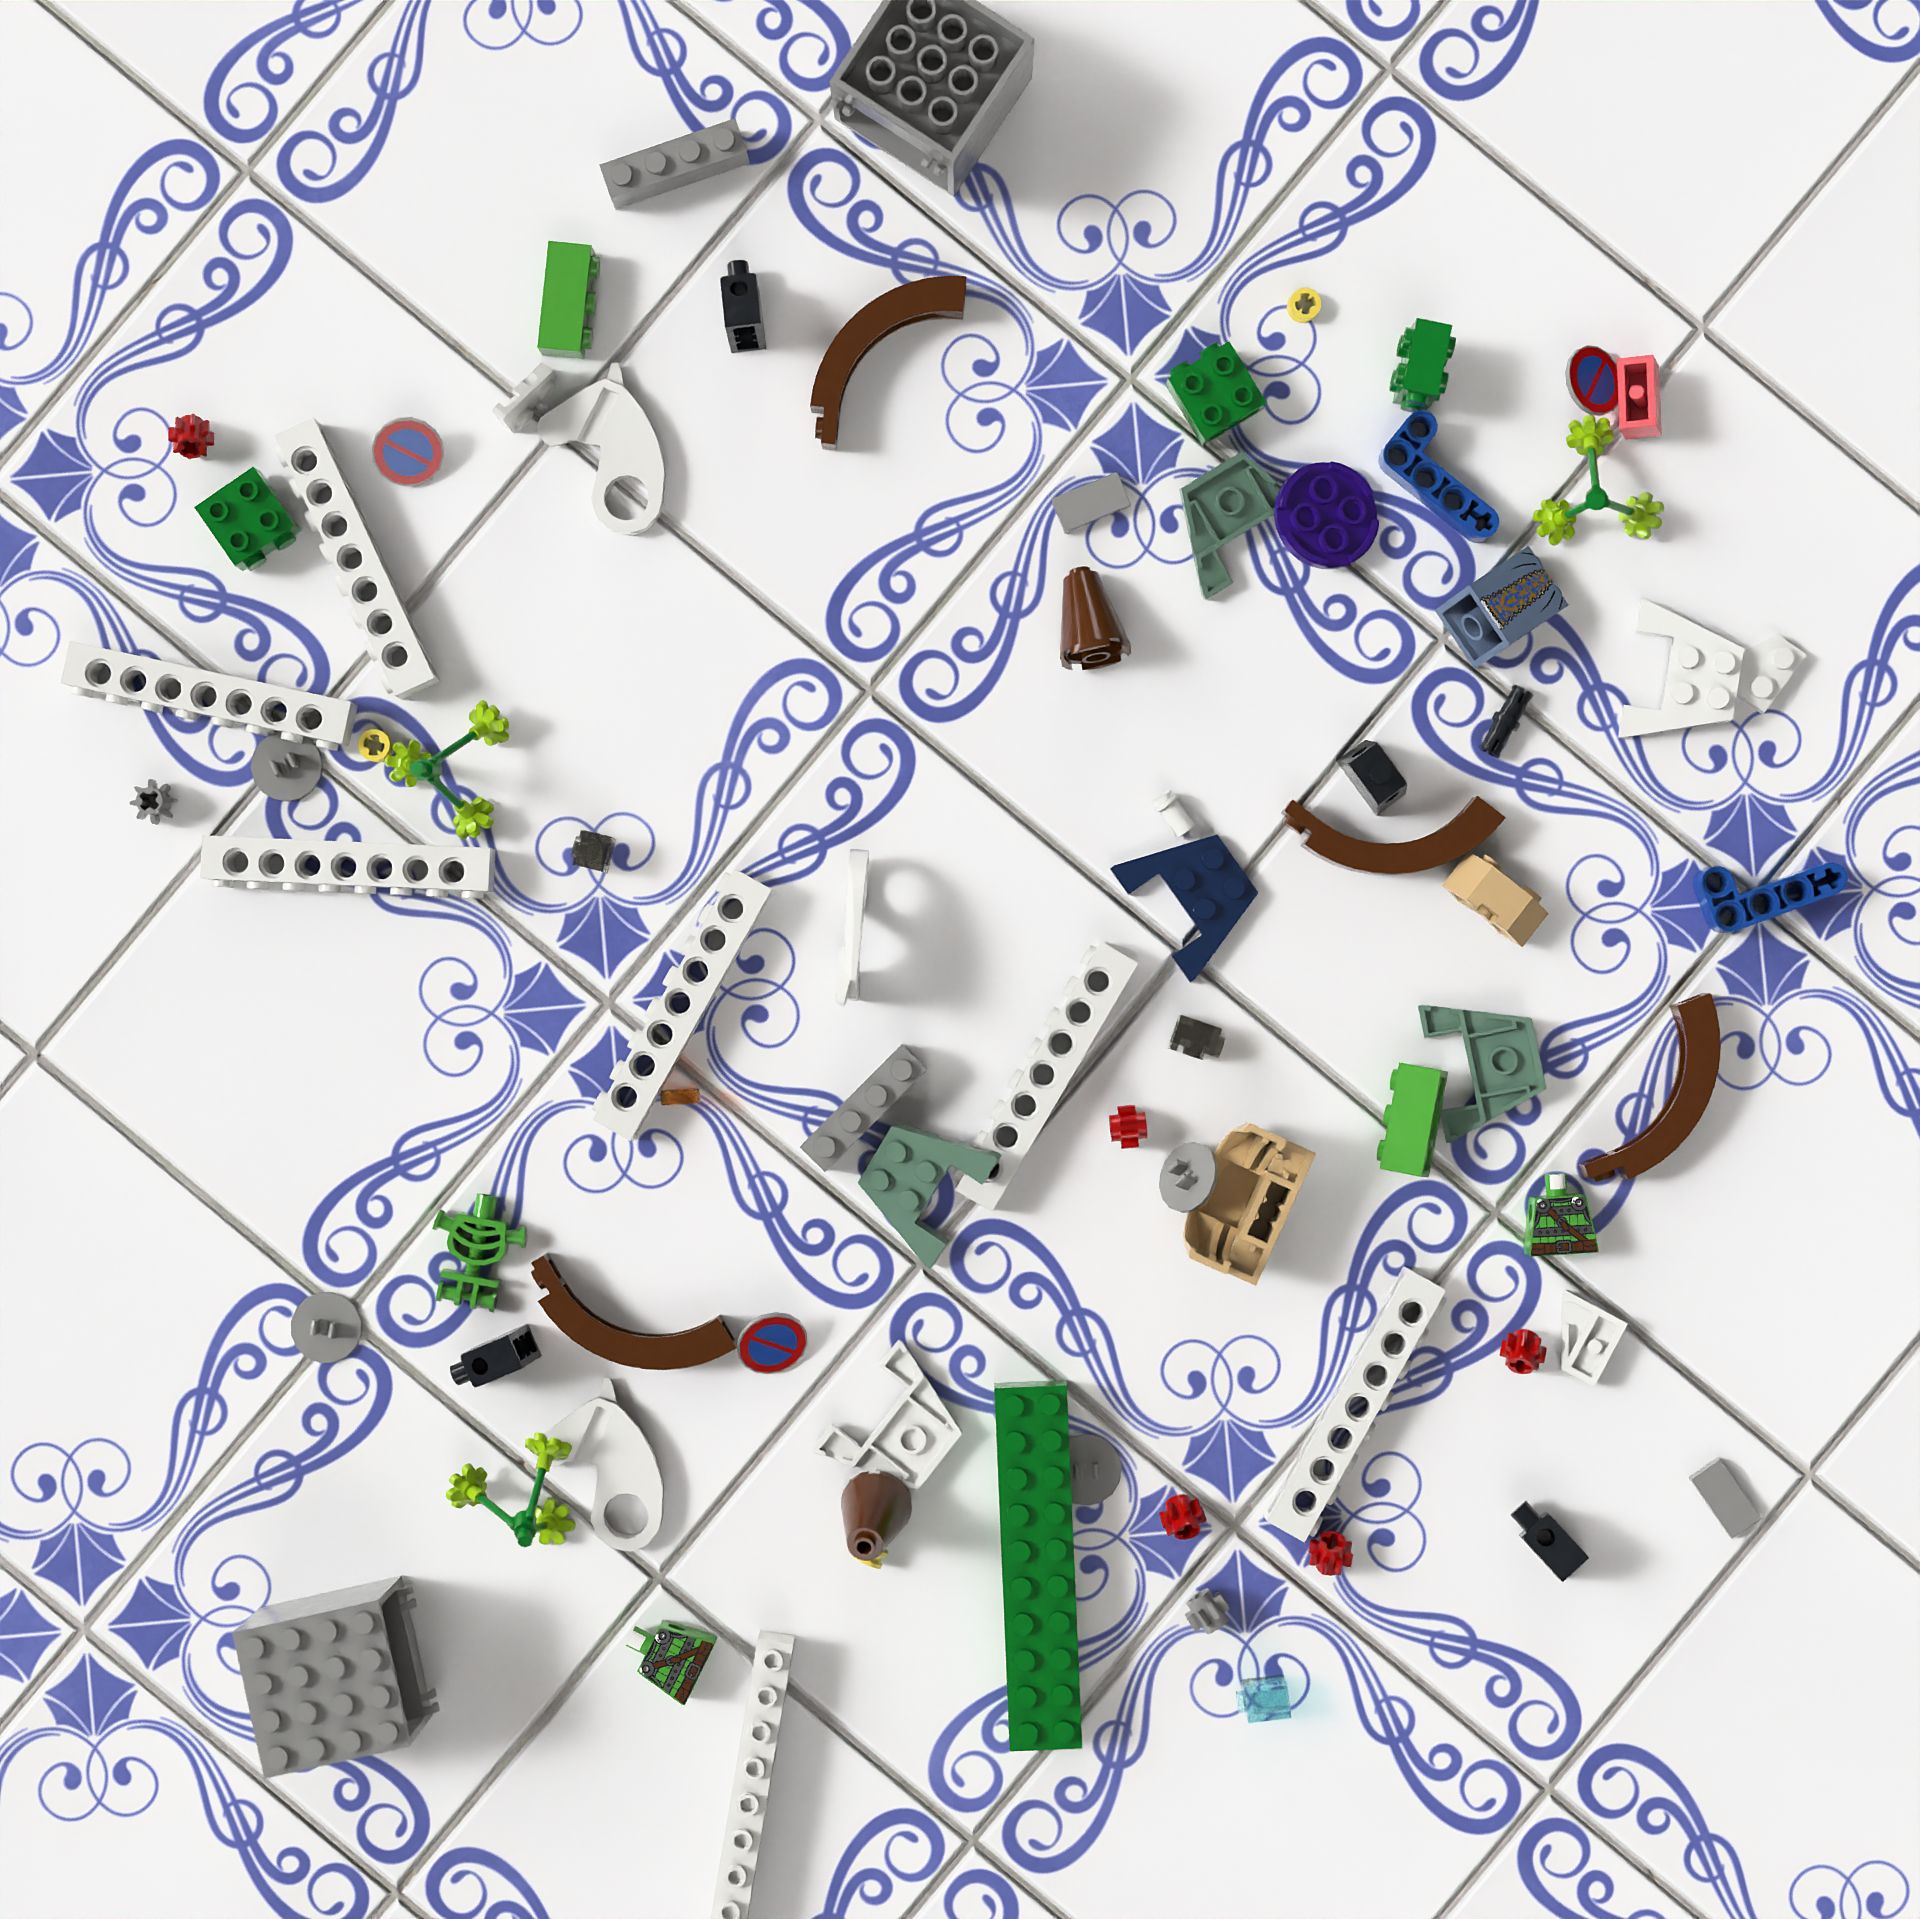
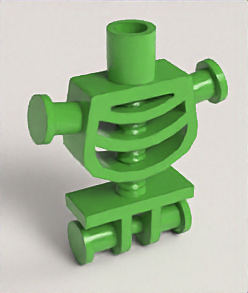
[432,1193,527,1313]

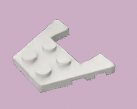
[1618,599,1745,739]
[812,1339,962,1491]

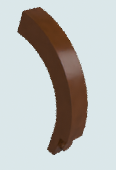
[810,276,967,451]
[1281,796,1506,875]
[1577,993,1721,1182]
[531,1253,737,1370]

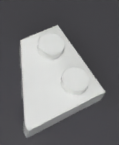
[491,362,557,433]
[1737,634,1806,714]
[1561,1290,1628,1387]

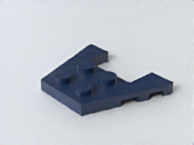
[1110,835,1258,983]

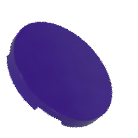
[1274,461,1379,570]

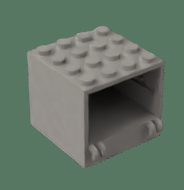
[829,0,1035,197]
[232,1575,440,1779]

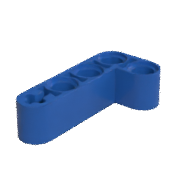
[1378,410,1500,543]
[1693,862,1848,933]

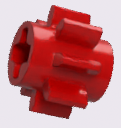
[168,414,214,459]
[1109,1105,1148,1149]
[1499,1329,1547,1374]
[1159,1494,1207,1540]
[1308,1531,1353,1576]

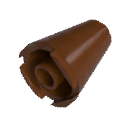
[1060,566,1131,670]
[841,1471,912,1561]

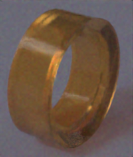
[660,1088,700,1105]

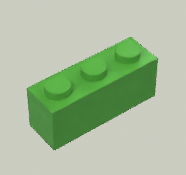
[537,241,600,359]
[1377,1062,1448,1177]

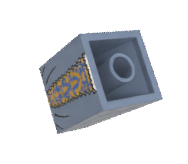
[1435,546,1569,669]

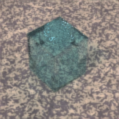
[1236,1674,1292,1724]

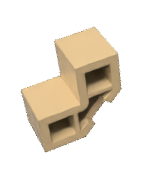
[1442,852,1549,947]

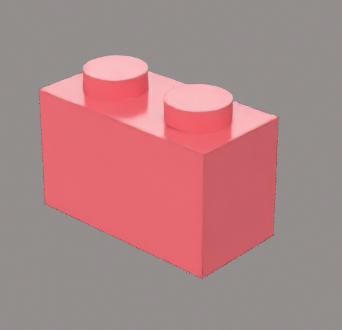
[1617,355,1662,440]

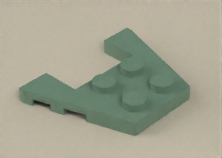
[1179,451,1281,599]
[1418,1005,1547,1143]
[858,1122,1002,1269]

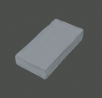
[1051,472,1131,534]
[1689,1458,1762,1539]

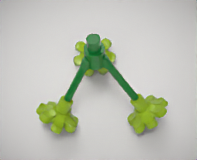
[1533,415,1665,546]
[385,700,509,839]
[446,1433,576,1547]

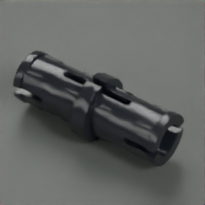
[1479,685,1534,758]

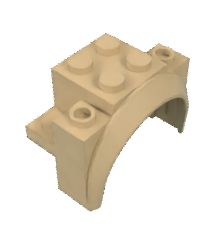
[1183,1122,1316,1286]

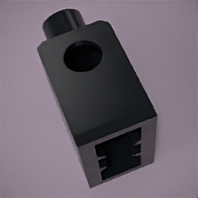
[720,260,767,353]
[1336,740,1408,816]
[450,1323,542,1388]
[1510,1501,1589,1582]

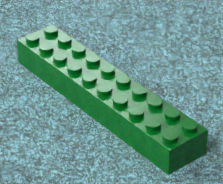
[994,1380,1082,1752]

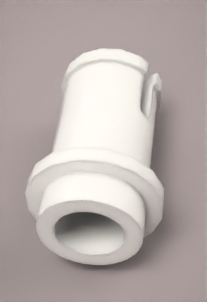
[1153,790,1196,837]

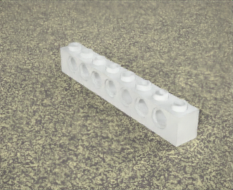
[274,417,440,699]
[60,641,358,751]
[200,835,496,899]
[592,868,774,1141]
[953,941,1139,1212]
[1263,1266,1447,1543]
[710,1630,796,1919]

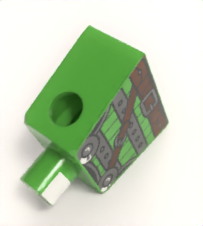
[1523,1173,1599,1257]
[626,1620,718,1706]

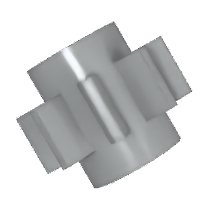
[129,779,178,825]
[1185,1588,1230,1634]

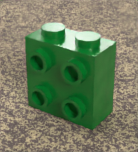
[1389,318,1456,413]
[1165,341,1267,446]
[194,466,302,571]

